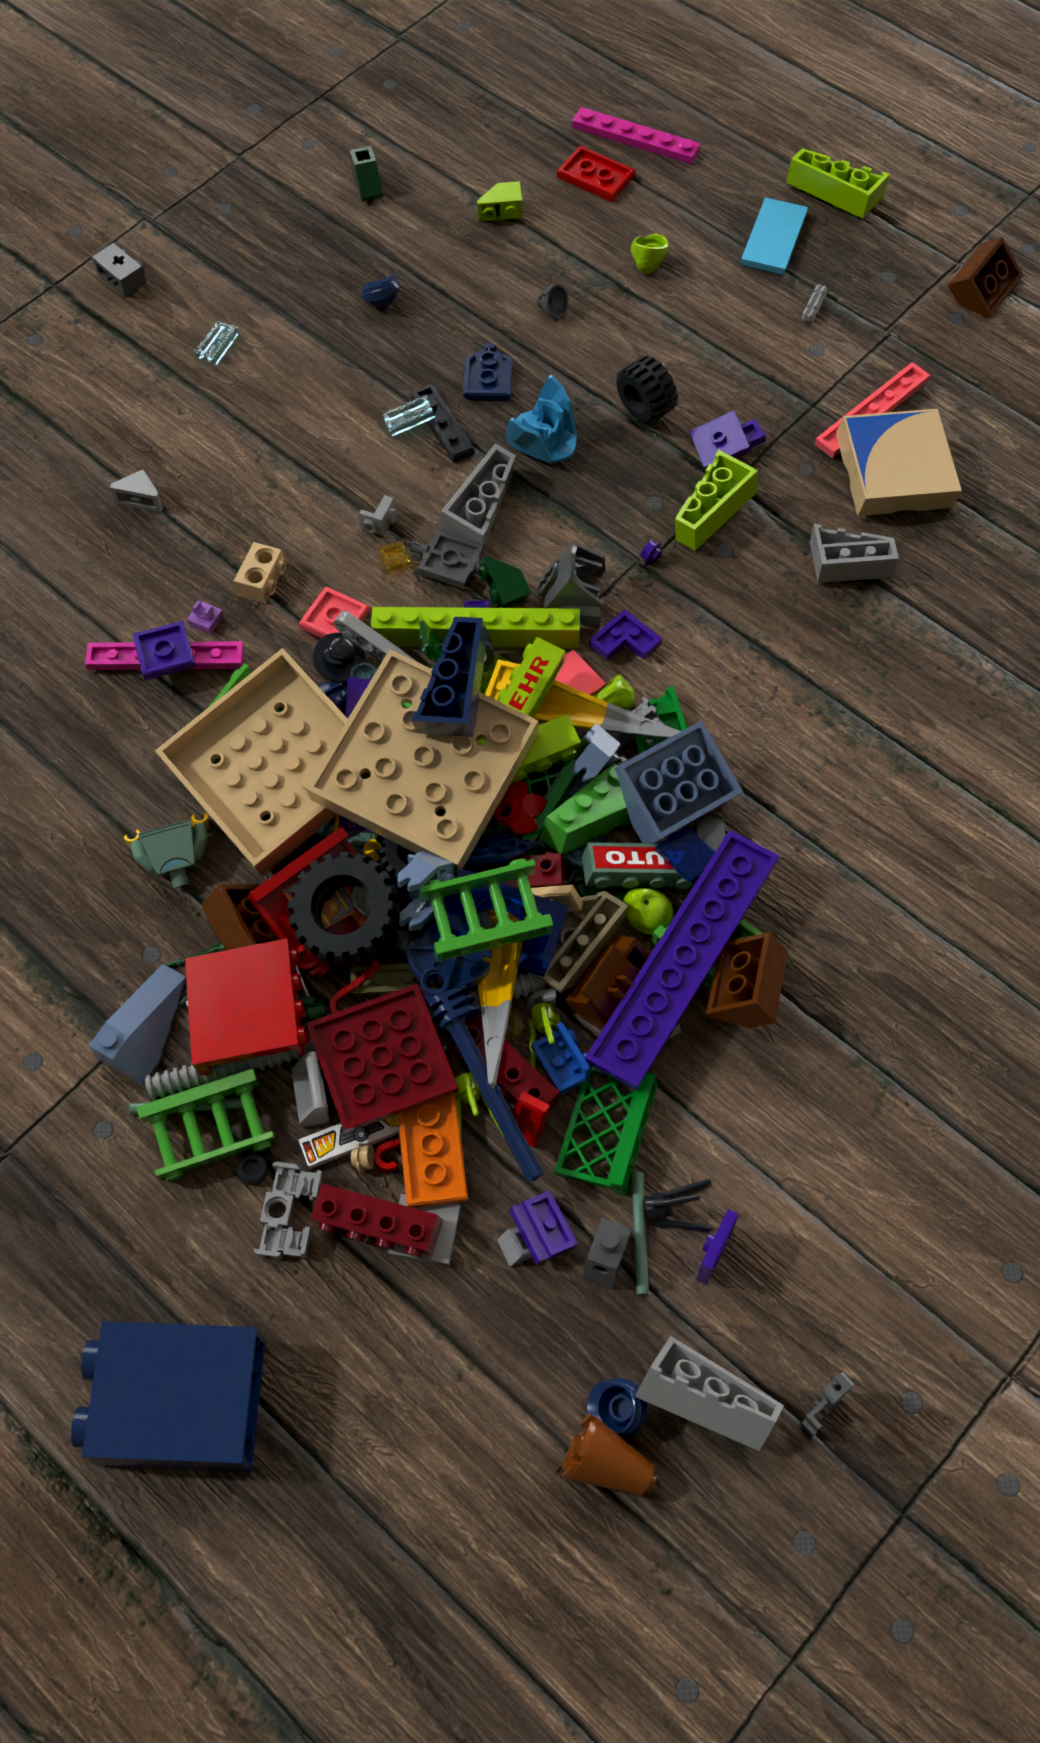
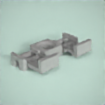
[254,1162,323,1260]

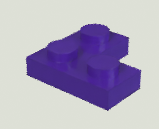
[589,609,662,660]

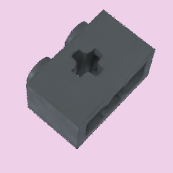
[92,243,147,298]

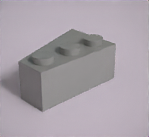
[810,523,899,583]

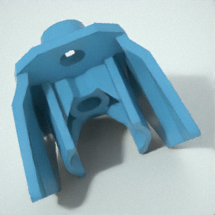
[506,375,577,463]

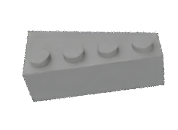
[440,444,516,545]
[635,1336,784,1451]

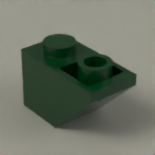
[350,146,384,202]
[478,556,532,608]

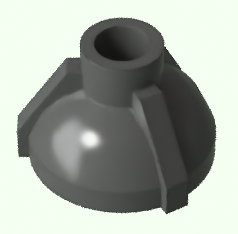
[536,284,569,320]

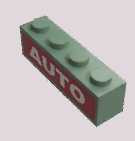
[582,842,701,889]

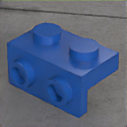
[531,1022,593,1096]

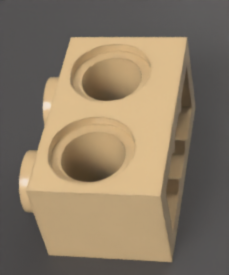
[234,542,286,604]

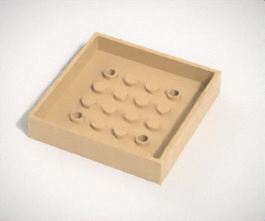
[155,648,371,877]
[306,649,539,875]

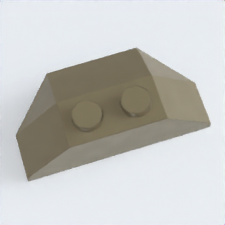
[532,891,628,993]

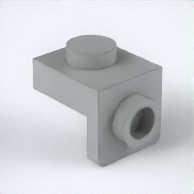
[359,495,397,536]

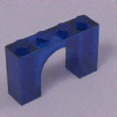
[434,868,569,977]

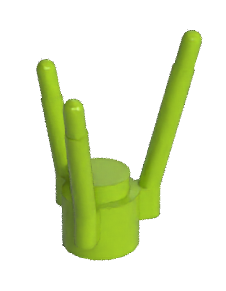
[528,1003,561,1068]
[455,1072,504,1140]

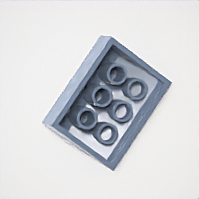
[615,720,743,844]

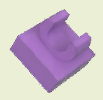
[187,600,224,635]

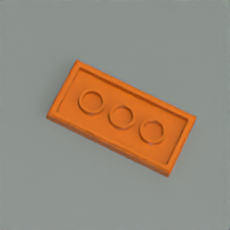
[398,1093,468,1208]

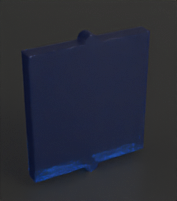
[654,825,715,883]

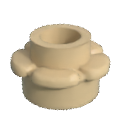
[351,1142,375,1172]

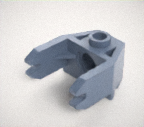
[567,723,621,798]
[397,851,455,931]

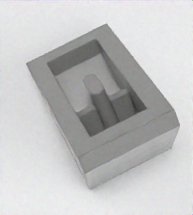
[110,470,163,512]

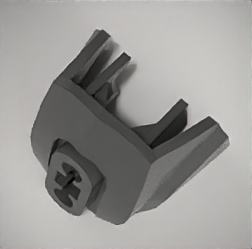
[537,541,606,629]

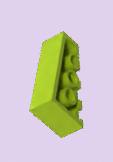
[786,148,890,219]
[675,450,758,551]

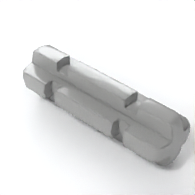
[802,284,828,323]

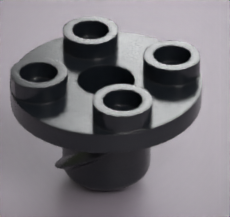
[313,632,365,685]

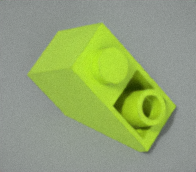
[477,181,523,222]

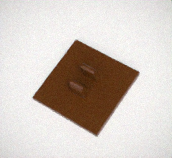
[580,945,639,1020]

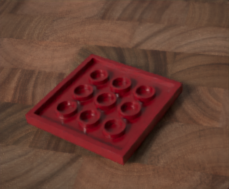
[306,983,459,1134]

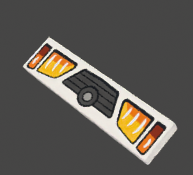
[298,1114,400,1169]

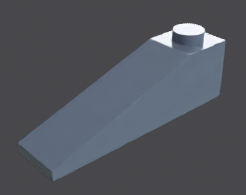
[89,964,187,1086]

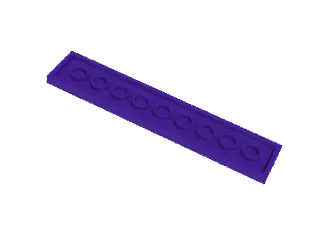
[585,830,780,1091]

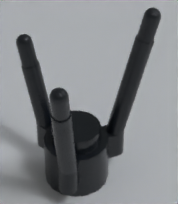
[645,1179,711,1232]

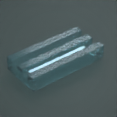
[195,321,239,365]
[383,395,435,437]

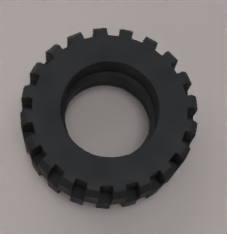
[287,852,403,968]

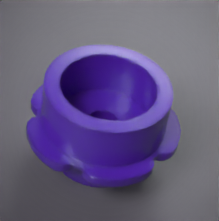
[640,540,663,564]

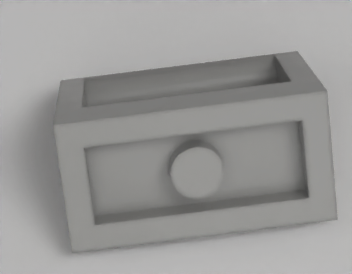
[291,1051,330,1128]

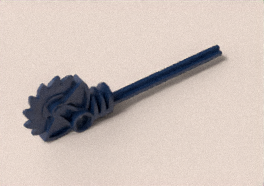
[406,911,544,1183]

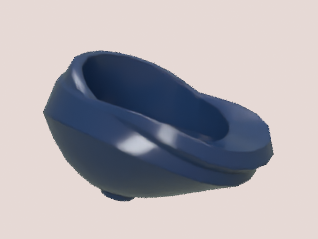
[362,275,400,309]
[587,1378,648,1439]

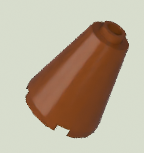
[562,1414,657,1496]

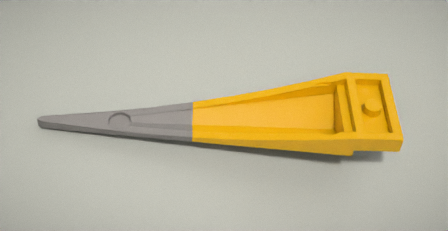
[485,659,681,739]
[478,892,525,1089]

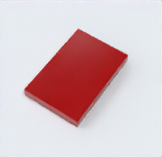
[557,146,636,202]

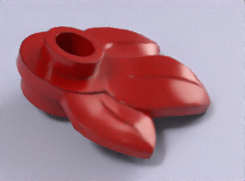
[493,781,547,834]

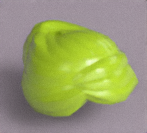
[630,234,669,275]
[593,674,635,711]
[623,888,674,935]

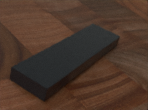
[411,384,475,463]

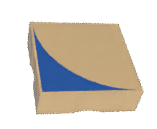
[836,409,962,516]

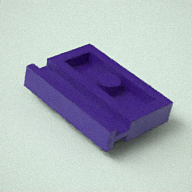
[509,1190,578,1265]

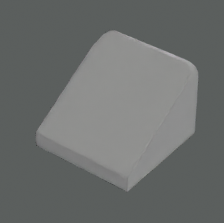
[498,1227,532,1266]

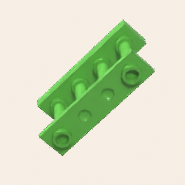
[419,859,553,962]
[136,1069,276,1182]

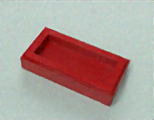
[514,1091,550,1148]

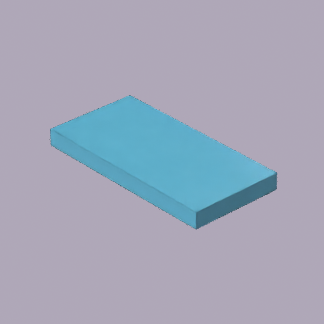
[740,197,808,275]

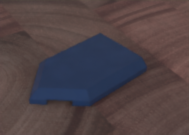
[463,341,512,401]
[463,832,536,868]

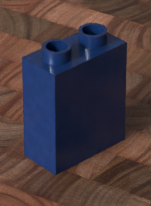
[71,1321,266,1473]

